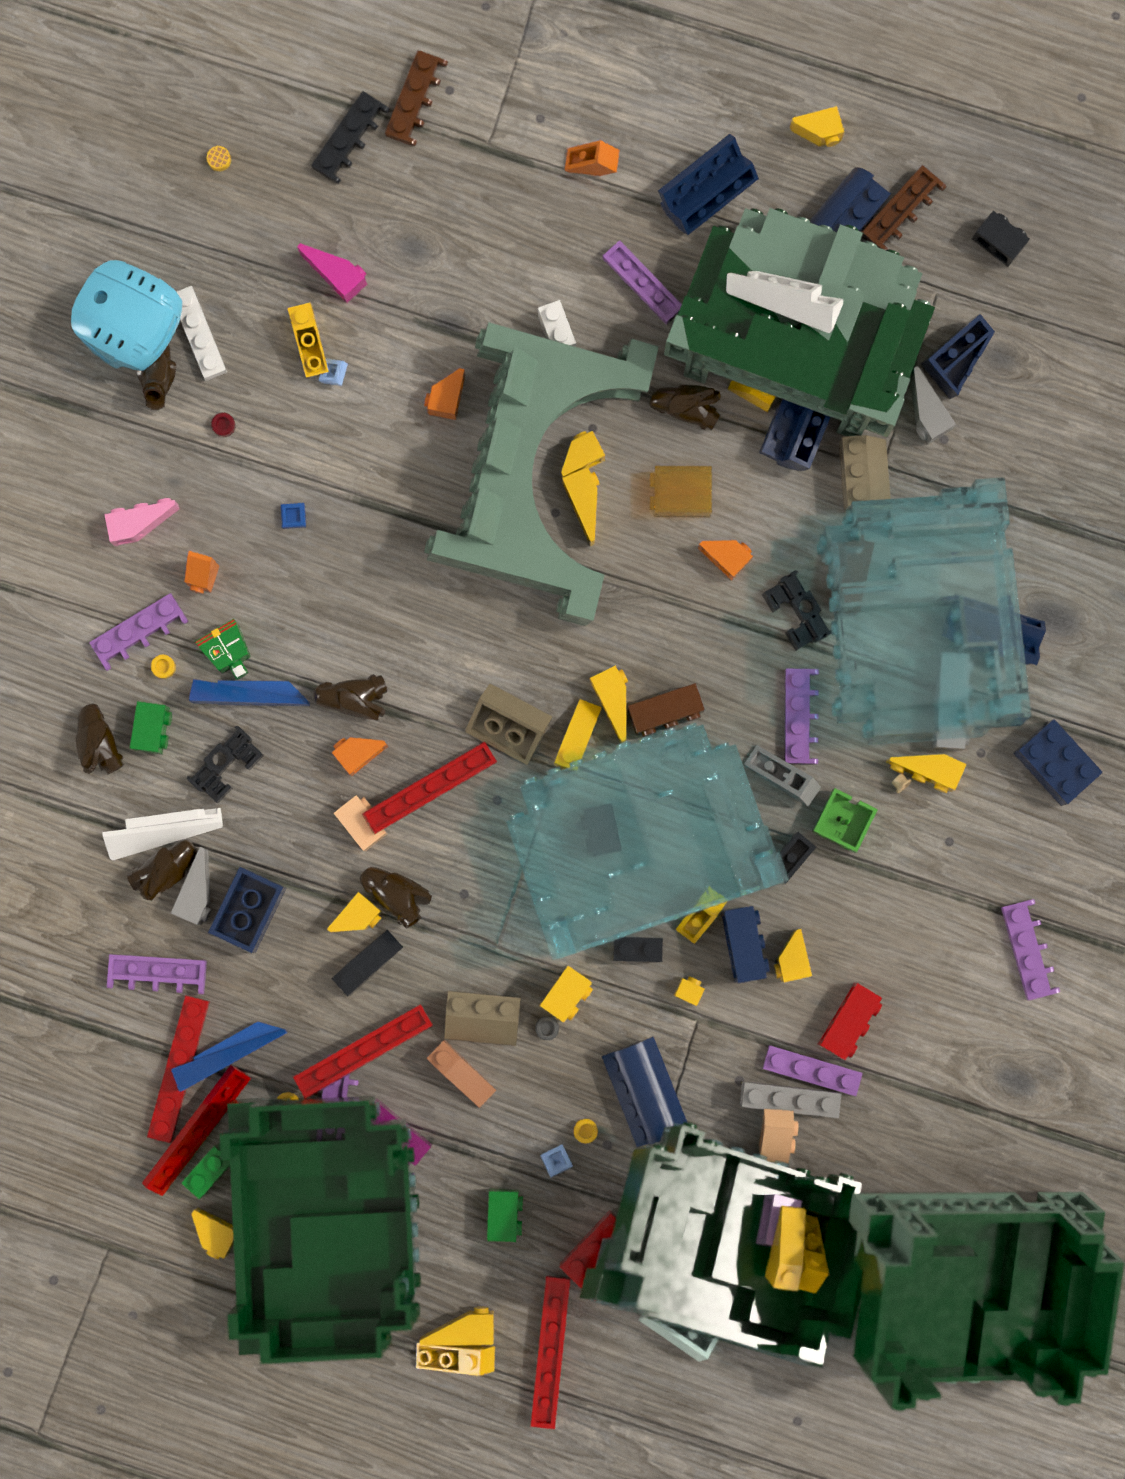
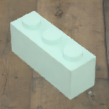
[639,1315,718,1362]

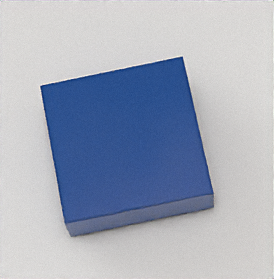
[281,503,306,529]

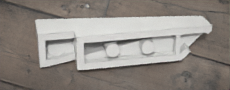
[726,271,843,333]
[102,808,223,860]

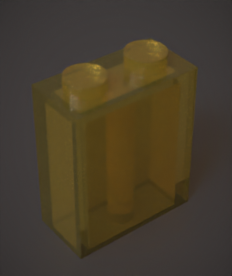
[649,466,712,517]

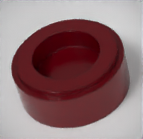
[211,412,236,437]

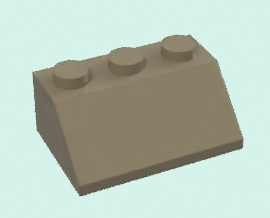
[839,435,891,512]
[465,683,552,765]
[444,990,521,1046]

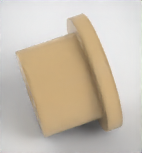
[892,774,912,793]

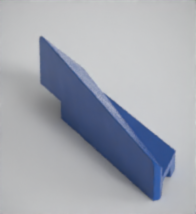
[189,680,310,706]
[171,1021,288,1092]

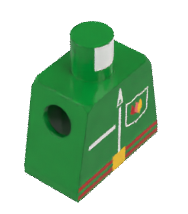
[195,619,251,680]

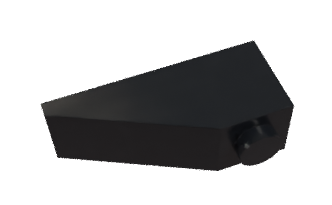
[331,930,403,997]

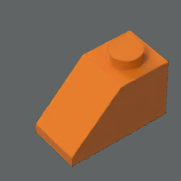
[565,140,620,176]
[424,368,465,420]
[698,540,753,581]
[185,551,219,594]
[331,737,389,776]

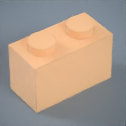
[334,795,387,852]
[759,1109,798,1163]

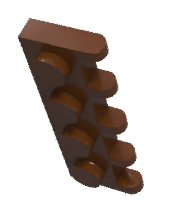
[385,50,448,146]
[862,165,946,250]

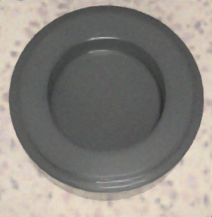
[535,1016,559,1041]

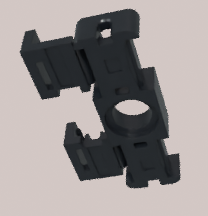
[762,570,833,651]
[187,726,264,803]

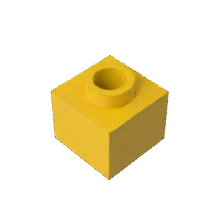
[674,976,705,1006]

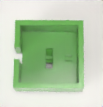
[812,788,878,853]

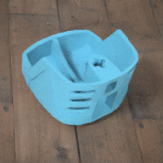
[71,260,183,371]

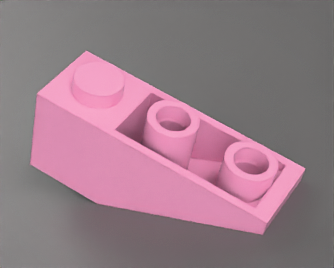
[104,498,179,546]

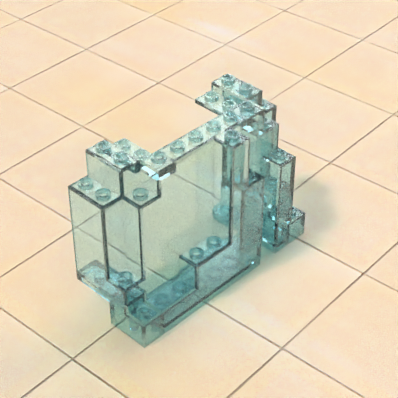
[817,477,1031,745]
[506,723,789,961]

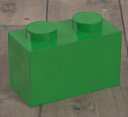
[130,701,172,754]
[181,1143,230,1199]
[487,1189,523,1242]

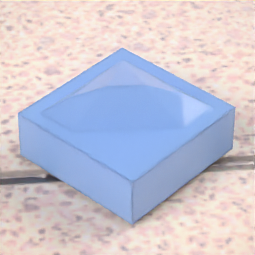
[318,359,348,386]
[540,1144,573,1178]

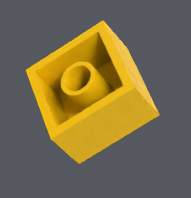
[540,965,593,1023]

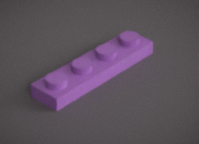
[603,240,682,325]
[763,1045,863,1096]

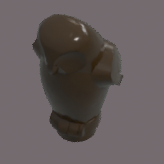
[137,344,176,411]
[649,385,721,431]
[313,674,387,721]
[76,703,124,775]
[127,839,197,901]
[360,867,432,929]

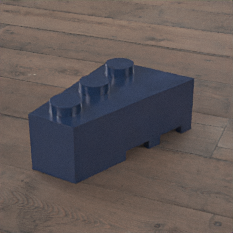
[920,314,995,399]

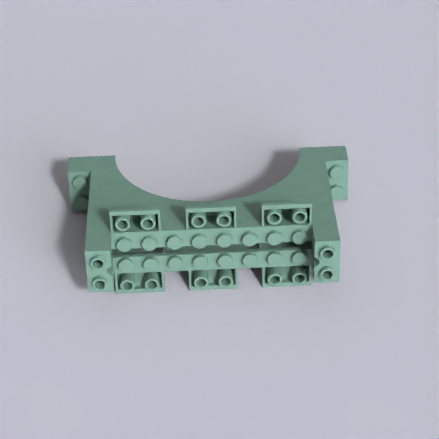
[424,322,659,626]

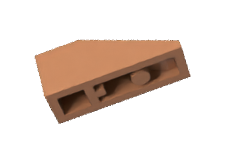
[427,1040,496,1108]

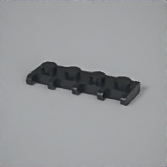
[311,91,390,184]

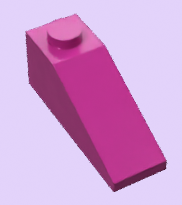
[297,243,367,303]

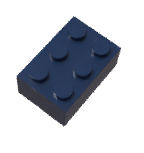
[1013,719,1103,806]
[208,867,287,953]
[721,906,770,983]

